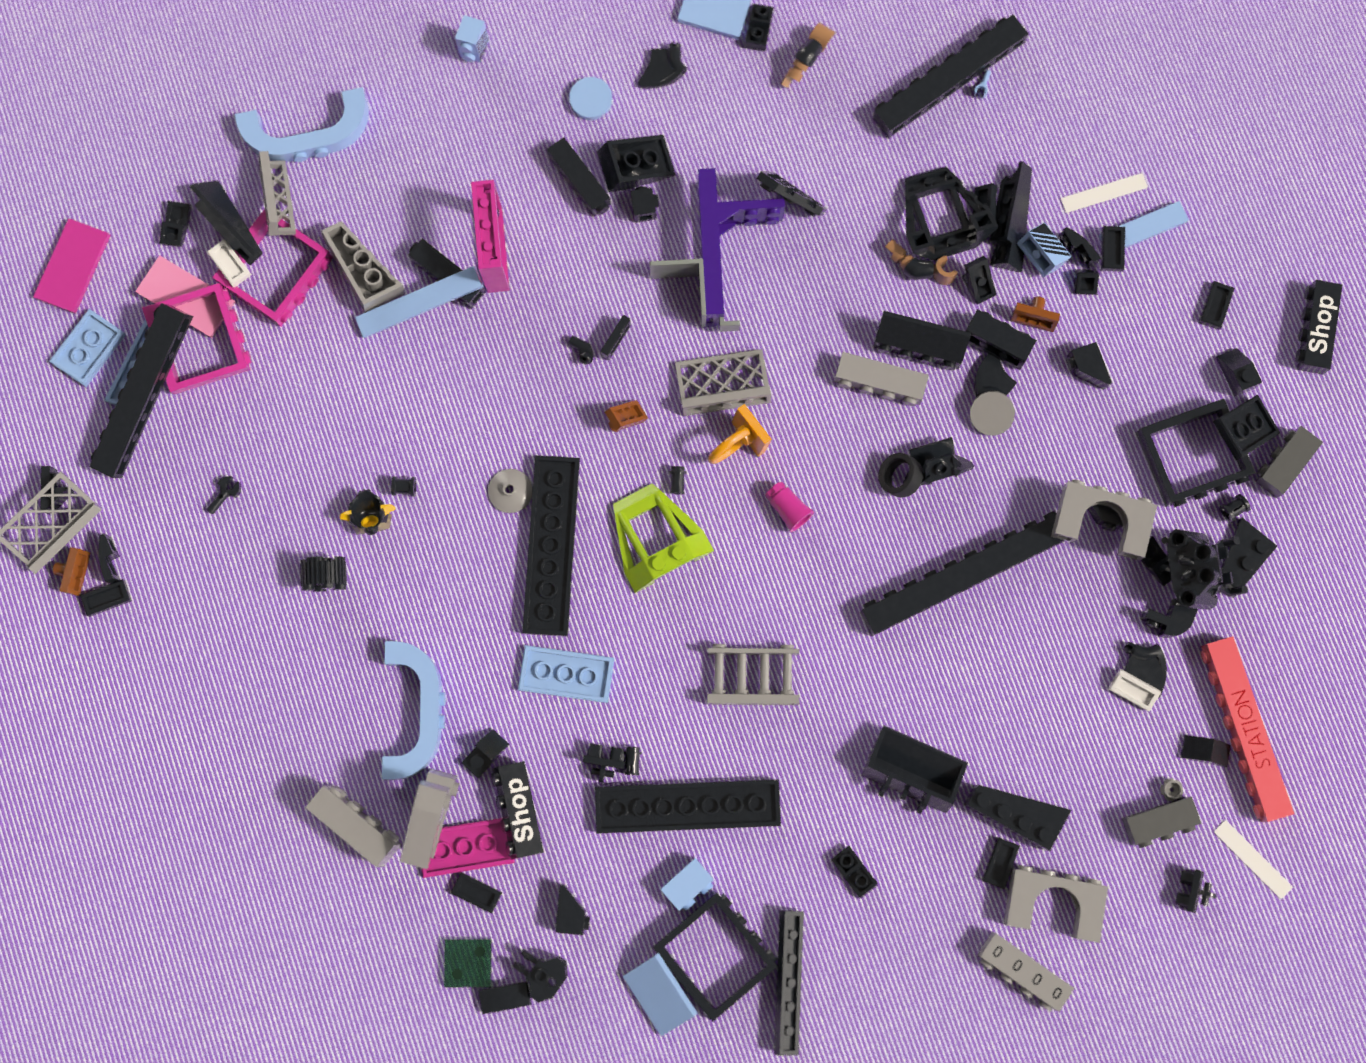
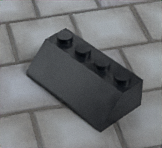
[873,311,971,370]

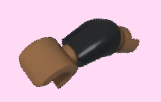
[781,22,836,88]
[885,239,958,285]

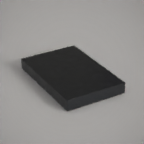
[1213,395,1280,460]

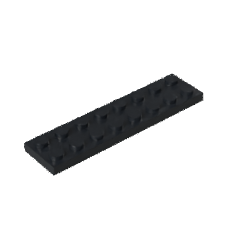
[522,455,580,637]
[595,779,781,834]

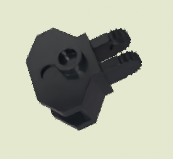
[512,949,568,1003]

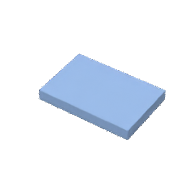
[678,0,751,40]
[49,309,126,387]
[622,953,698,1036]

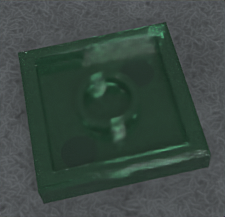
[444,939,492,988]

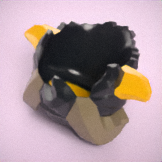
[339,489,396,535]

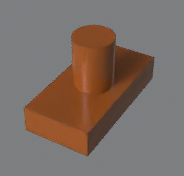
[1011,296,1060,332]
[604,400,648,432]
[53,547,91,596]

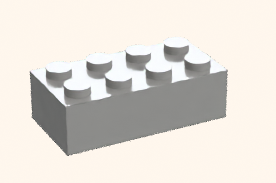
[305,785,402,867]

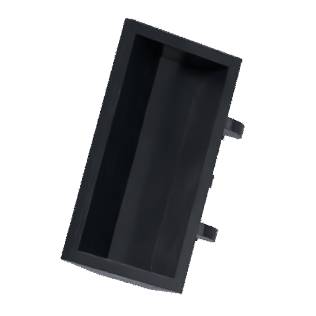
[861,725,968,815]

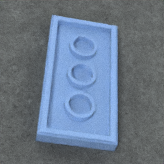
[518,645,615,703]

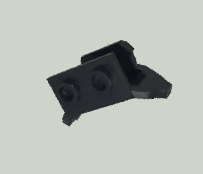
[903,437,974,486]

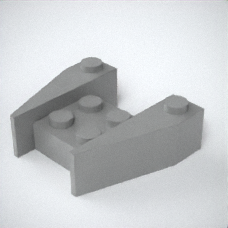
[400,769,460,869]

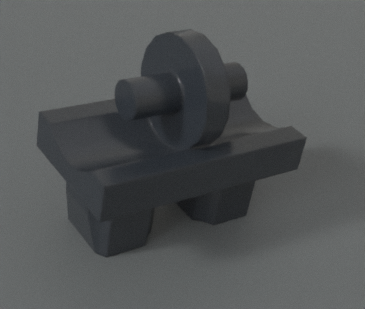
[583,743,626,783]
[1175,869,1217,913]

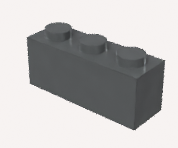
[1255,426,1323,498]
[1121,797,1202,848]

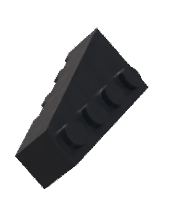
[964,785,1072,851]

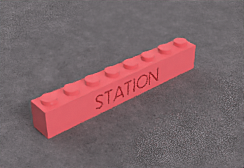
[1200,636,1294,822]

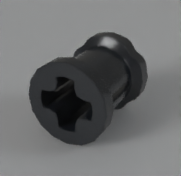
[391,476,417,497]
[1219,494,1251,523]

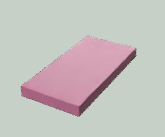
[135,255,235,338]

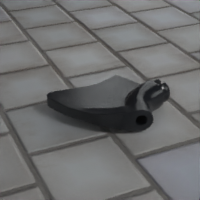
[638,41,688,89]
[974,354,1017,398]
[1124,642,1167,698]

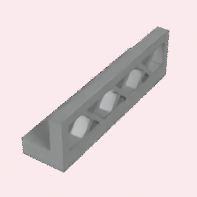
[259,151,296,236]

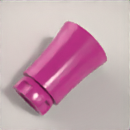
[765,482,814,532]

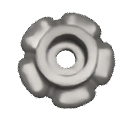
[1160,778,1183,801]

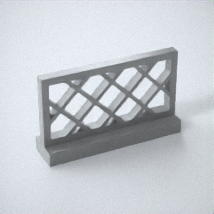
[675,349,771,416]
[0,471,102,574]

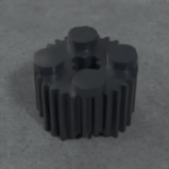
[300,556,347,592]

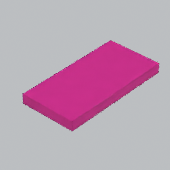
[33,218,111,314]
[422,818,515,878]

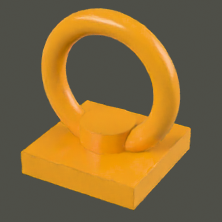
[708,404,772,464]

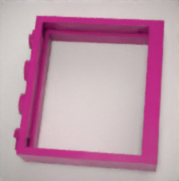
[471,180,510,293]
[212,209,333,327]
[142,283,252,394]

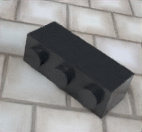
[966,309,1037,370]

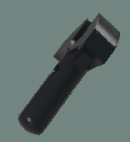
[207,476,241,514]

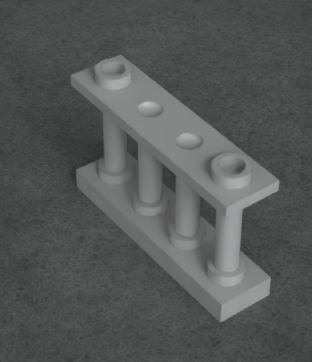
[707,644,799,705]

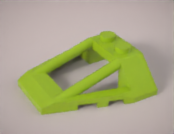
[613,483,714,593]

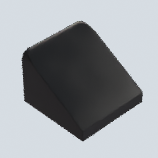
[1074,269,1099,295]

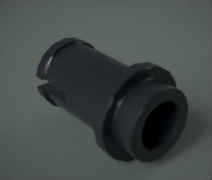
[669,466,687,495]
[624,747,642,775]

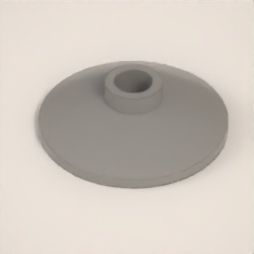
[488,469,533,513]

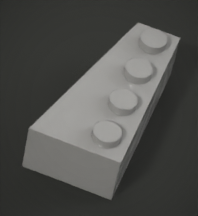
[322,221,404,313]

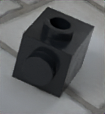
[630,186,659,223]

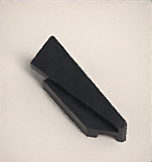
[989,161,1032,272]
[189,181,263,265]

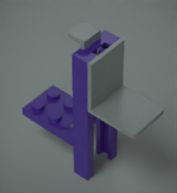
[649,168,785,332]

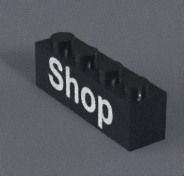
[1295,280,1343,375]
[491,761,544,860]

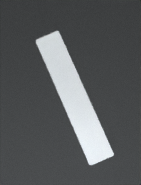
[1061,173,1148,213]
[1214,820,1293,899]

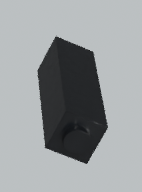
[546,137,611,217]
[408,238,485,309]

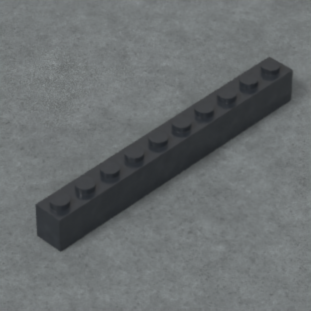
[860,510,1065,636]

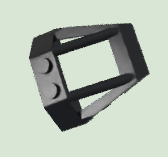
[905,166,998,260]

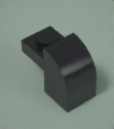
[1140,604,1198,638]

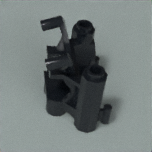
[1161,529,1248,610]

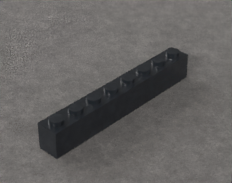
[873,14,1029,139]
[89,303,194,478]

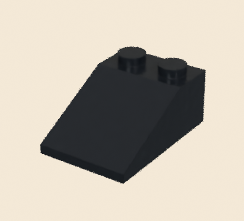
[597,134,676,192]

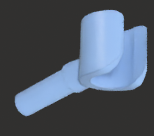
[974,70,991,98]

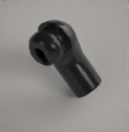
[568,335,594,364]

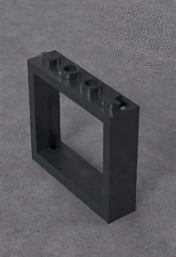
[1136,399,1255,508]
[652,892,777,1022]

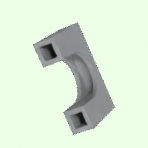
[1051,480,1158,561]
[1003,865,1108,943]

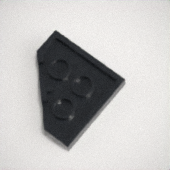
[756,171,827,217]

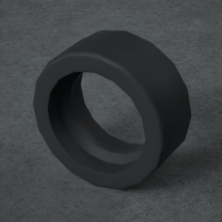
[878,452,923,498]

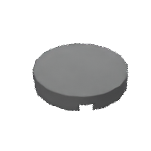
[970,391,1015,436]

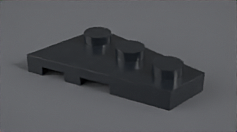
[1221,517,1277,598]

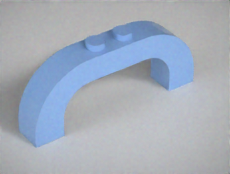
[235,87,369,162]
[382,641,446,780]

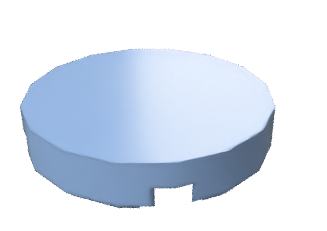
[569,77,612,120]

